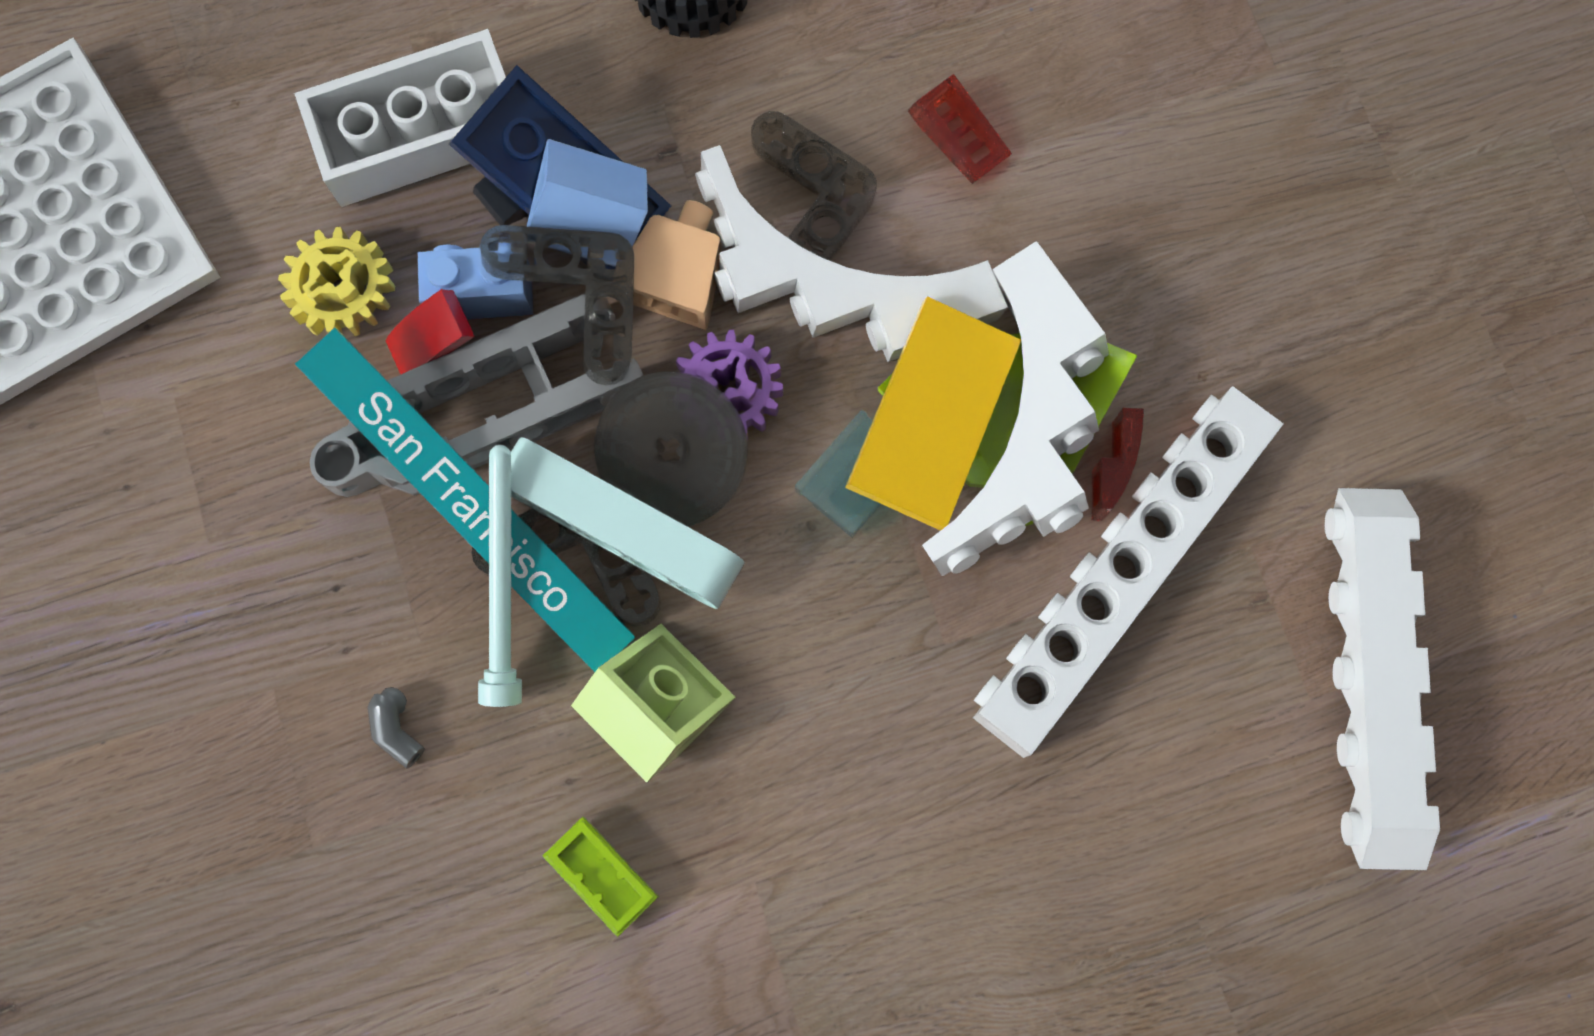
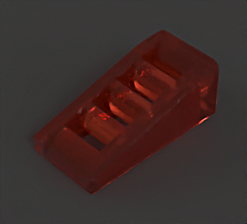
[908,74,1012,184]

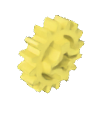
[278,227,395,336]

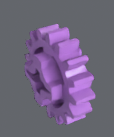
[671,330,783,444]

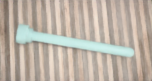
[478,445,522,707]

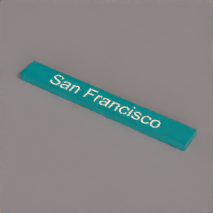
[295,327,636,672]

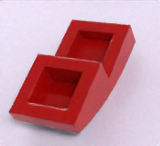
[385,289,475,375]

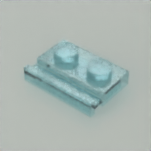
[795,409,881,538]

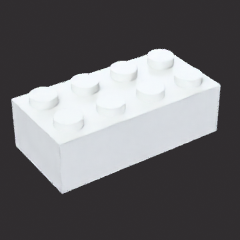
[294,29,506,207]

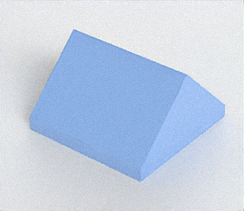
[523,139,648,268]

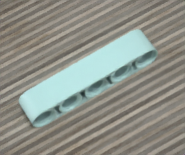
[511,437,745,609]

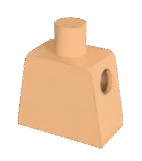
[612,200,722,330]

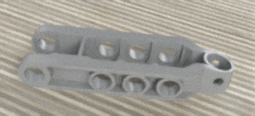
[310,291,647,497]

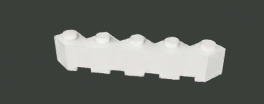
[1325,488,1440,870]

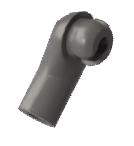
[367,687,425,769]

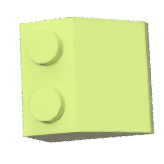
[571,624,735,782]

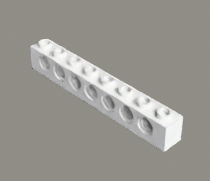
[973,386,1283,758]

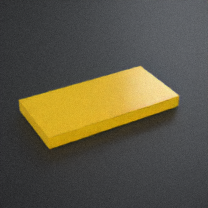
[845,296,1021,531]

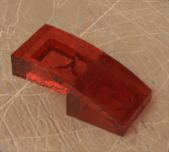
[1092,408,1144,521]

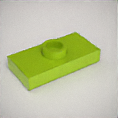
[542,817,659,937]

